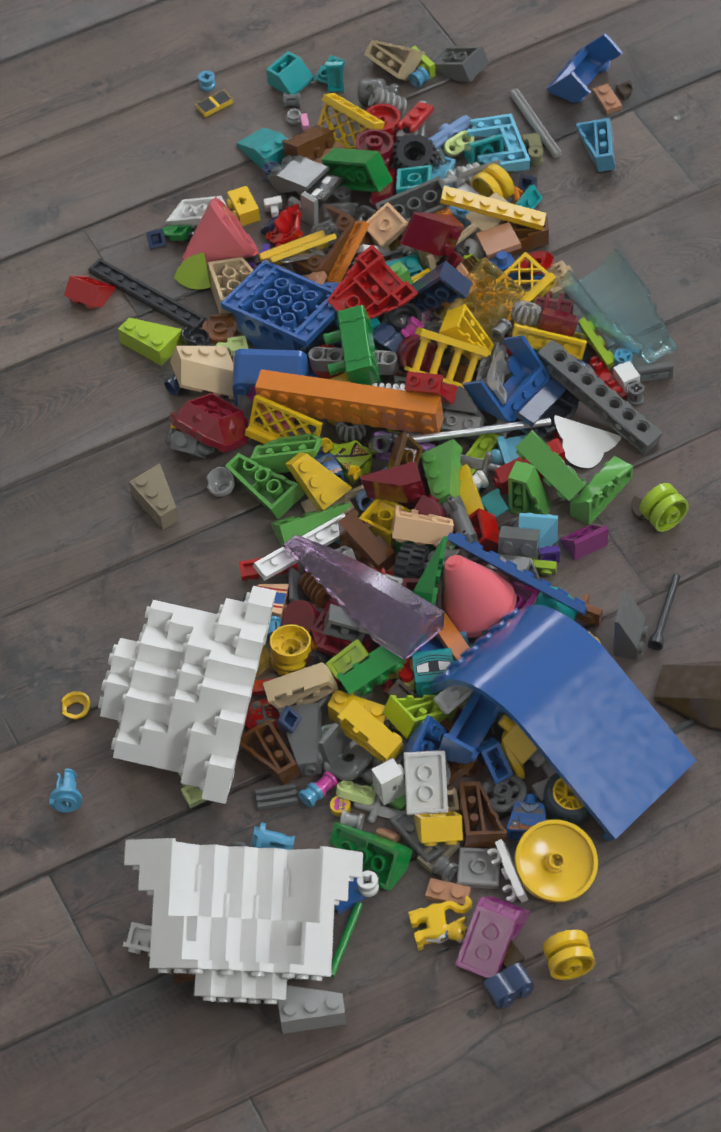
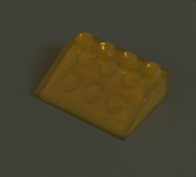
[439,257,526,341]

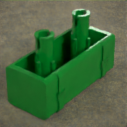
[324,305,380,385]

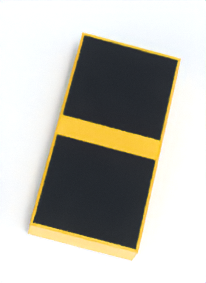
[196,90,233,117]

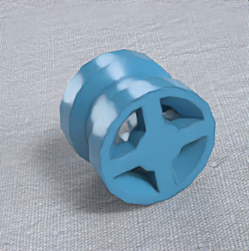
[409,67,430,88]
[198,71,216,92]
[614,348,632,367]
[298,782,324,808]

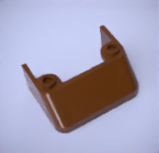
[290,205,373,283]

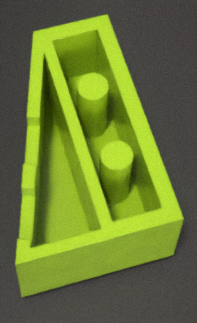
[118,318,184,366]
[382,695,458,739]

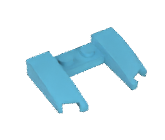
[467,114,530,171]

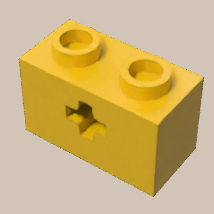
[226,186,260,226]

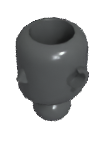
[358,78,400,106]

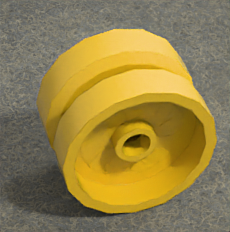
[471,163,514,200]
[542,930,596,980]

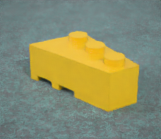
[285,453,352,510]
[338,699,404,763]

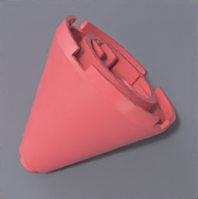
[182,197,259,267]
[441,555,517,638]

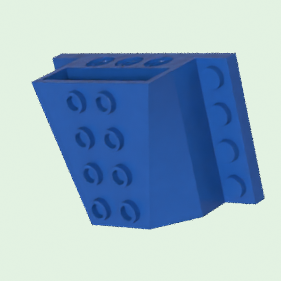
[221,260,337,350]

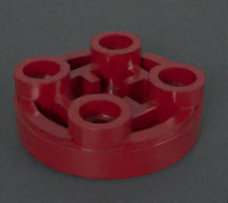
[282,600,320,636]

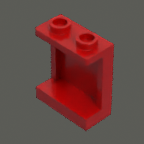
[404,371,457,405]

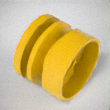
[270,625,312,676]

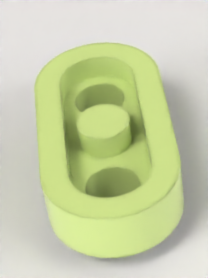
[443,130,474,157]
[336,780,376,805]

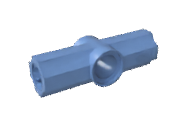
[428,115,473,152]

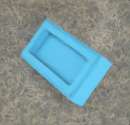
[490,436,512,466]

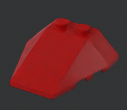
[328,244,418,318]

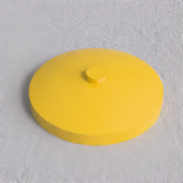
[514,820,598,903]

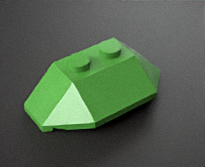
[250,433,322,473]

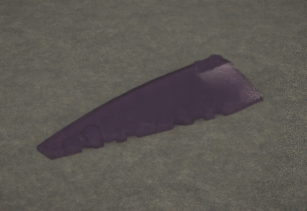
[283,535,445,660]

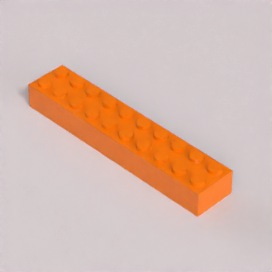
[255,369,444,434]

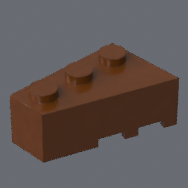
[281,125,335,161]
[500,217,549,255]
[338,509,396,571]
[239,719,302,785]
[457,781,507,848]

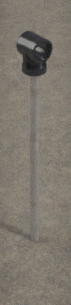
[368,418,551,454]

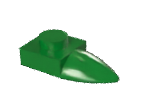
[161,225,192,241]

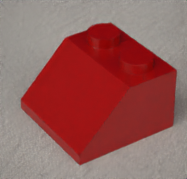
[64,276,116,309]
[453,508,499,552]

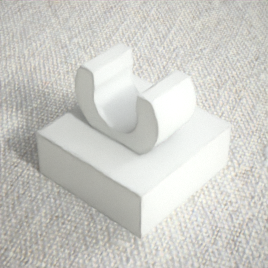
[264,196,282,218]

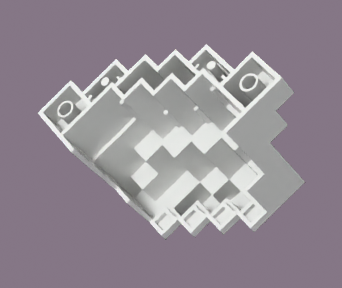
[98,586,276,804]
[124,838,363,1004]

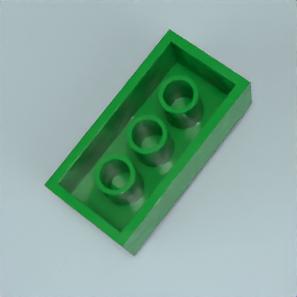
[321,148,393,192]

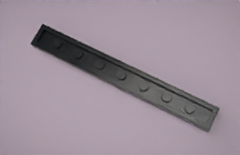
[88,258,207,329]

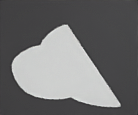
[554,415,622,468]

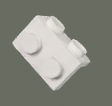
[123,922,152,956]

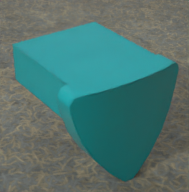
[481,489,510,518]

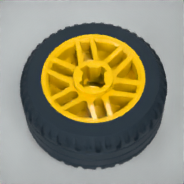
[543,772,591,825]

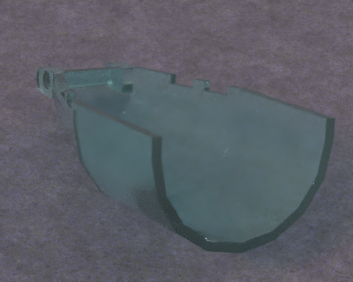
[560,248,677,364]

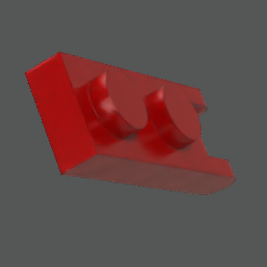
[397,102,434,133]

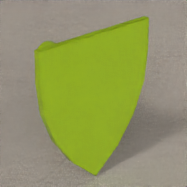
[174,253,211,290]

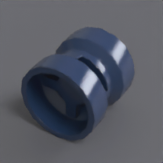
[164,373,181,396]

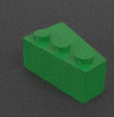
[337,641,408,697]

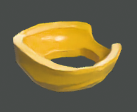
[62,691,91,720]

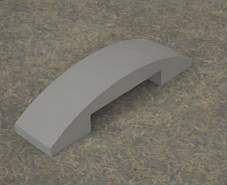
[487,349,510,405]

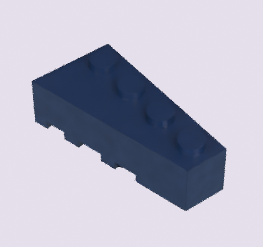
[408,261,473,317]

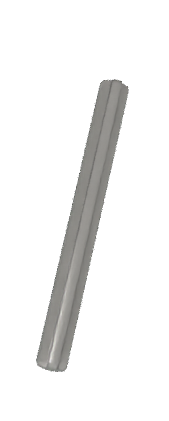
[510,88,561,158]

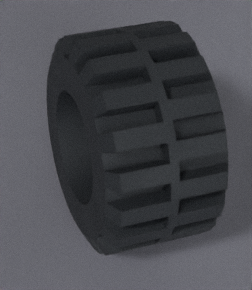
[393,132,436,172]
[393,542,430,590]

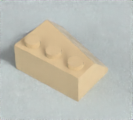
[208,257,253,314]
[170,346,234,400]

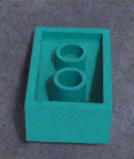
[236,127,289,170]

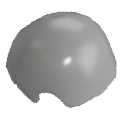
[463,239,486,263]
[206,467,235,497]

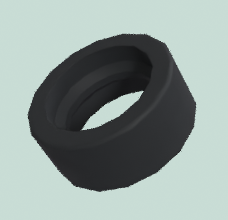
[387,303,422,333]

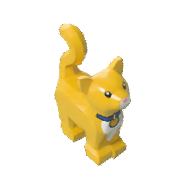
[408,896,472,951]

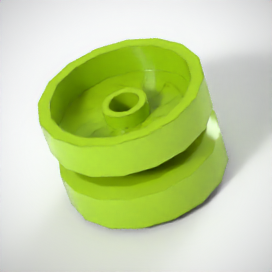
[639,483,689,532]

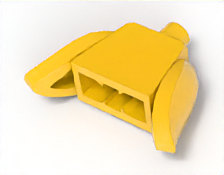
[498,714,537,779]

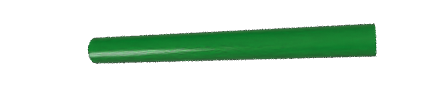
[330,902,363,978]

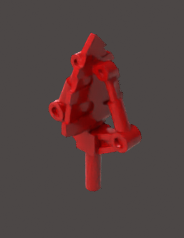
[265,204,303,247]

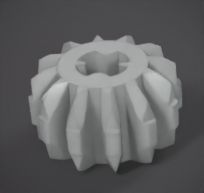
[511,300,542,326]

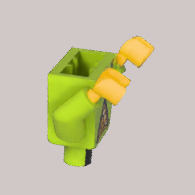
[320,438,374,485]

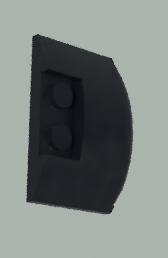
[510,377,580,437]

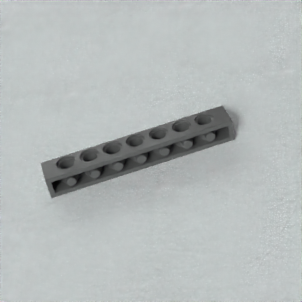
[537,340,662,455]

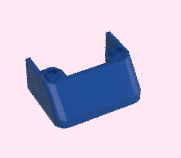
[546,33,623,103]
[462,335,550,422]
[233,349,309,406]
[439,691,504,764]

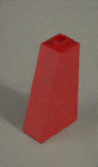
[493,438,565,495]

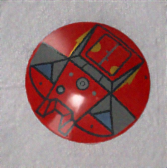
[245,699,280,730]

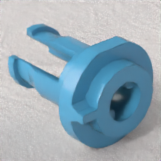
[49,769,82,813]
[251,822,295,850]

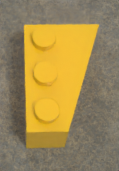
[439,304,494,360]
[328,690,387,725]

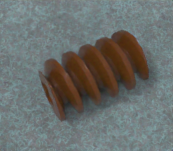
[297,569,335,609]

